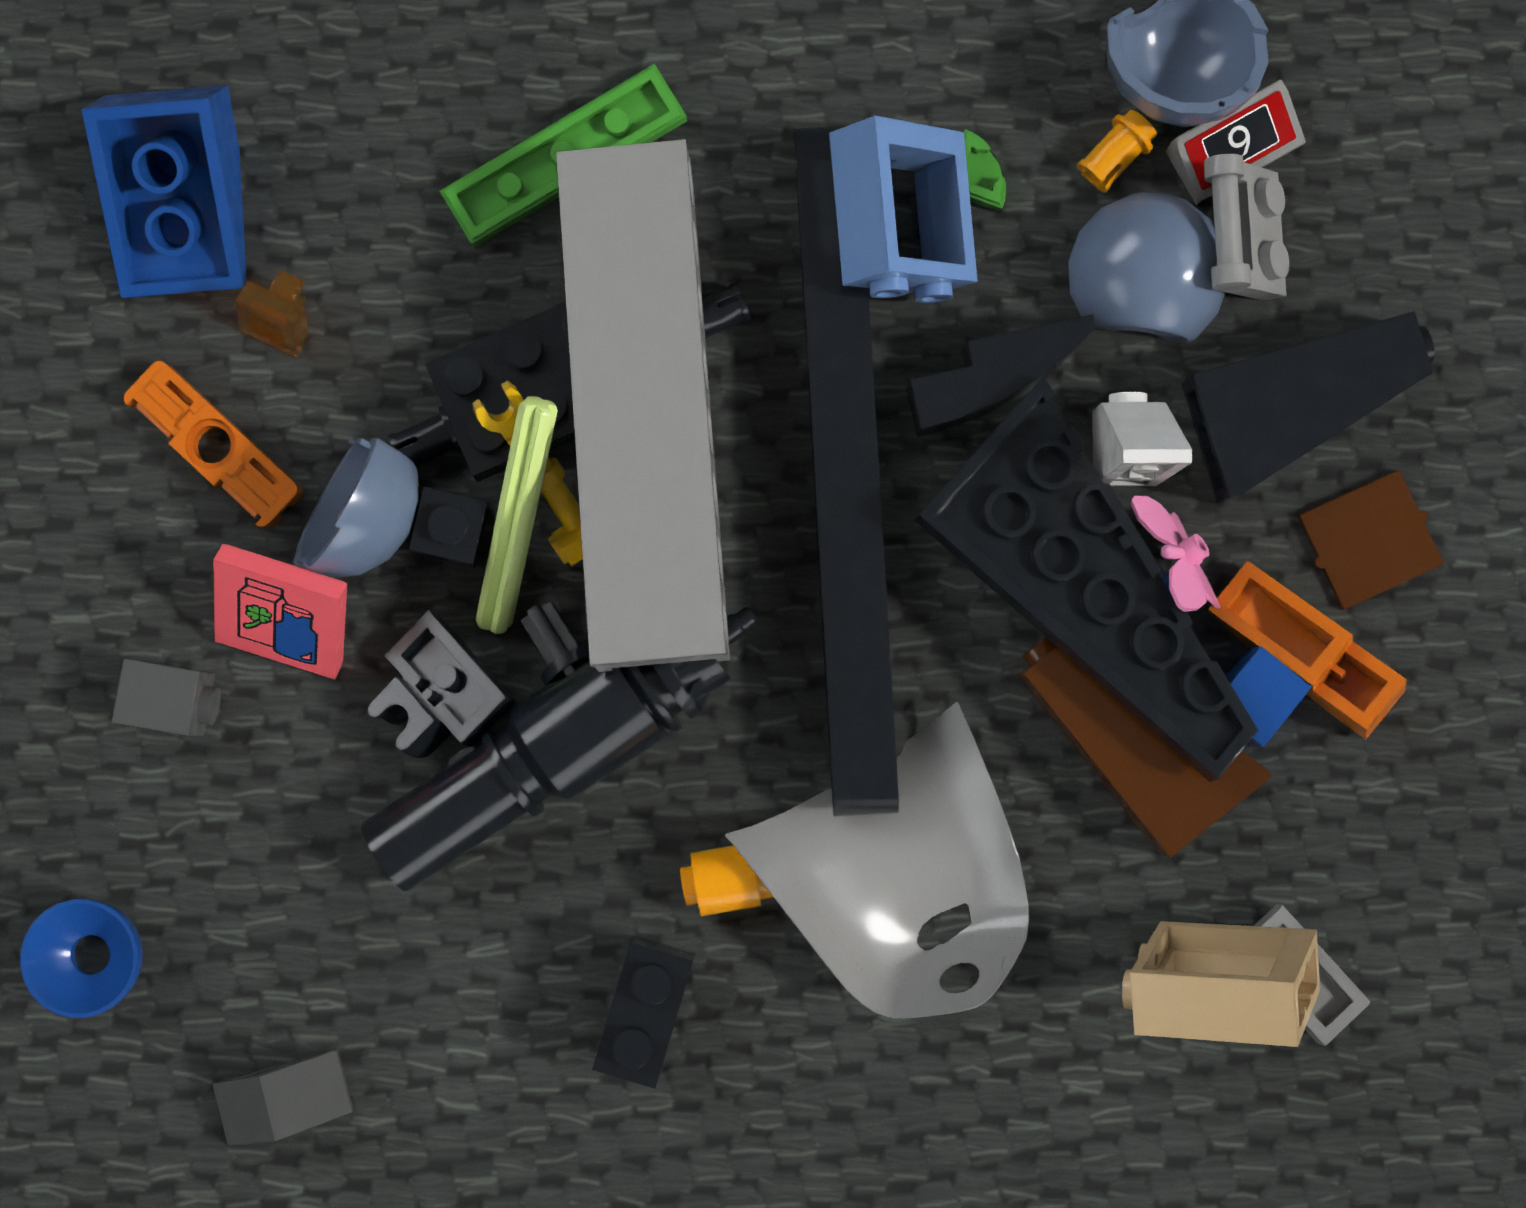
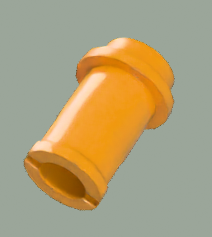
[1076,110,1157,192]

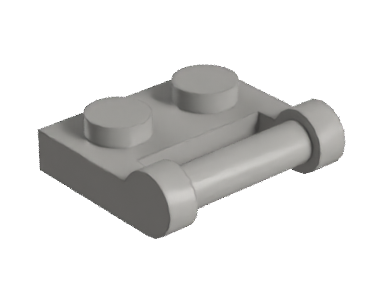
[1204,154,1289,300]

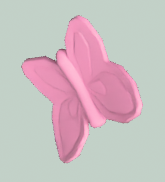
[1130,496,1221,612]

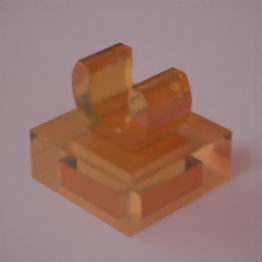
[235,270,309,358]

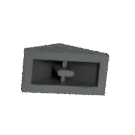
[212,1049,354,1146]

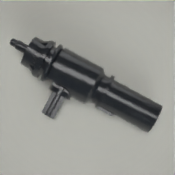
[361,601,758,891]

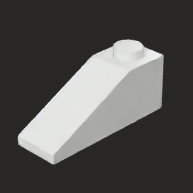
[1092,392,1192,486]

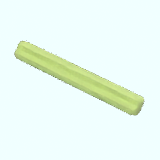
[475,396,558,634]

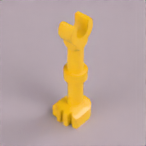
[472,381,583,566]

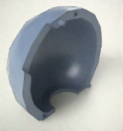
[1106,0,1269,127]
[1068,192,1225,343]
[293,438,420,578]

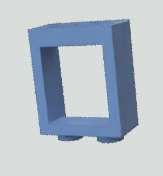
[829,115,978,303]

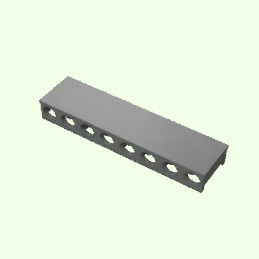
[556,139,730,672]

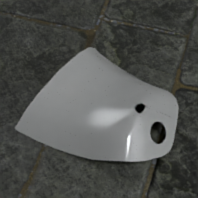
[725,702,1029,1019]

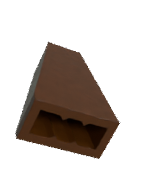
[1017,637,1272,858]

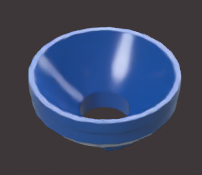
[20,899,143,1018]

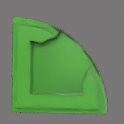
[964,129,1006,213]

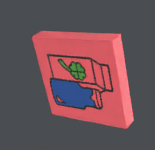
[213,544,347,680]

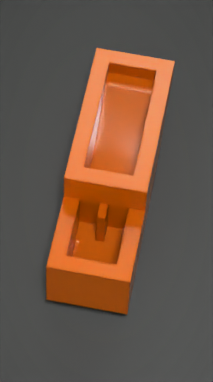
[1208,561,1407,740]

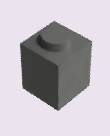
[111,659,221,736]

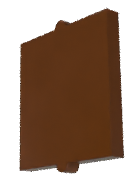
[1298,470,1444,610]

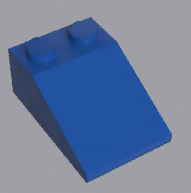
[81,85,247,298]

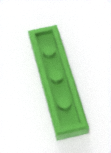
[440,64,687,248]

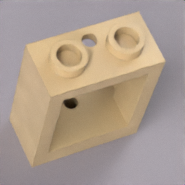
[1122,921,1320,1047]

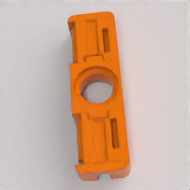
[124,361,303,529]

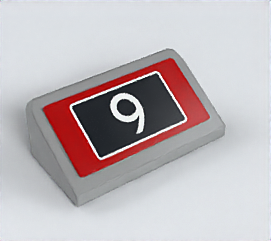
[1165,79,1306,205]

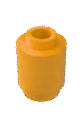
[680,845,773,917]

